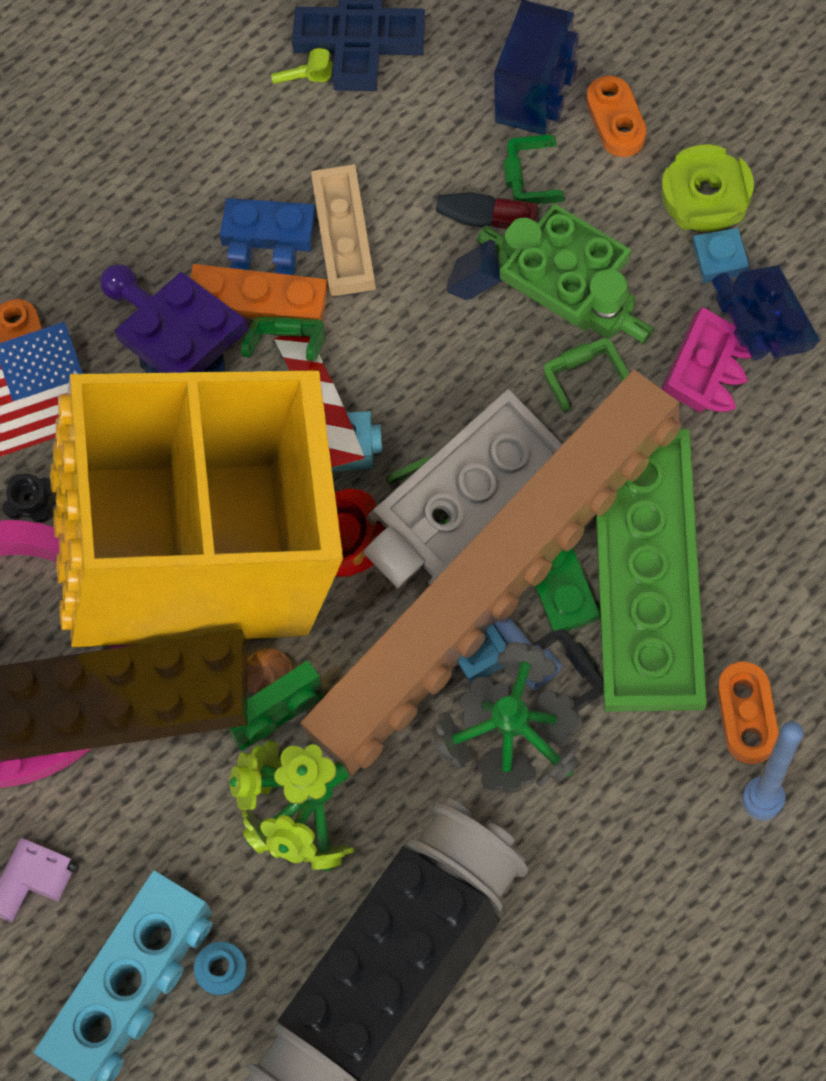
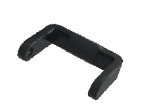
[533,629,603,711]

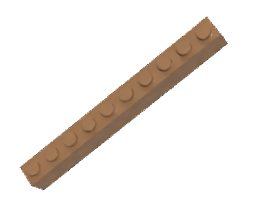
[300,369,681,776]

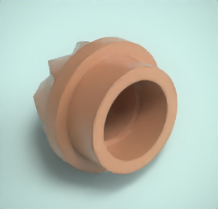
[247,649,293,694]

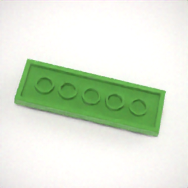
[596,429,707,712]

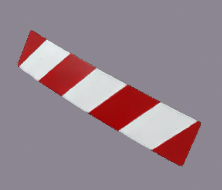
[274,336,365,468]

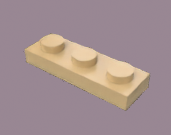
[311,164,376,297]

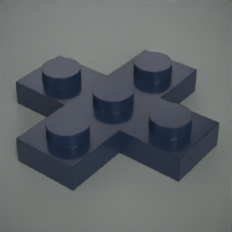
[292,0,426,91]

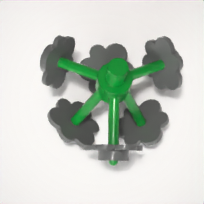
[434,642,581,793]

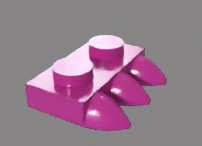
[661,307,759,413]

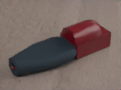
[436,192,538,229]

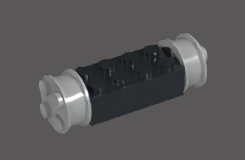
[245,798,528,1081]

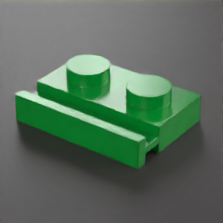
[228,660,325,752]

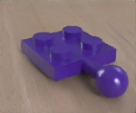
[100,264,248,373]

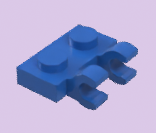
[220,198,316,275]

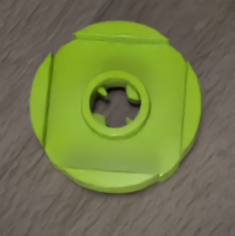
[661,144,754,232]

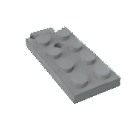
[363,389,563,588]

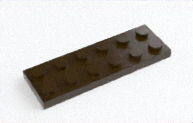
[0,629,248,762]

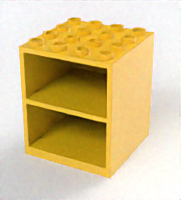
[50,371,343,647]

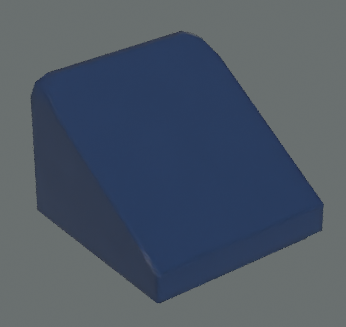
[447,239,502,300]

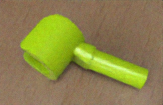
[271,48,333,84]

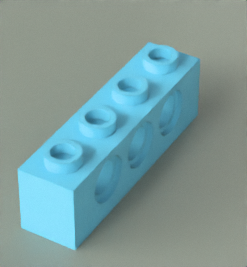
[33,870,212,1081]

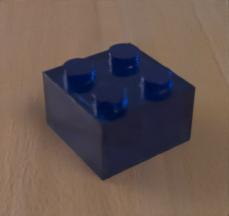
[494,0,579,135]

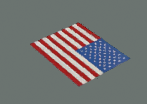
[0,321,83,457]

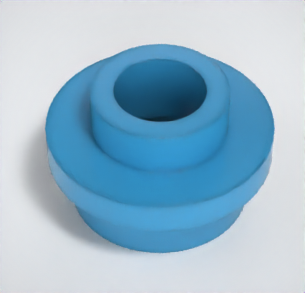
[194,942,247,996]

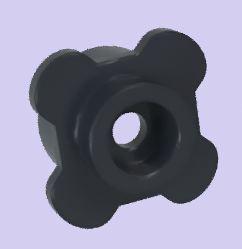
[2,474,53,522]

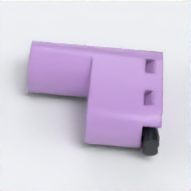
[0,839,80,922]

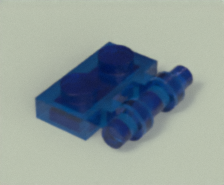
[712,265,820,360]

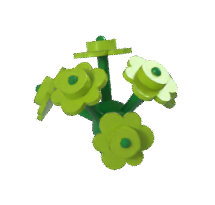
[229,740,354,871]

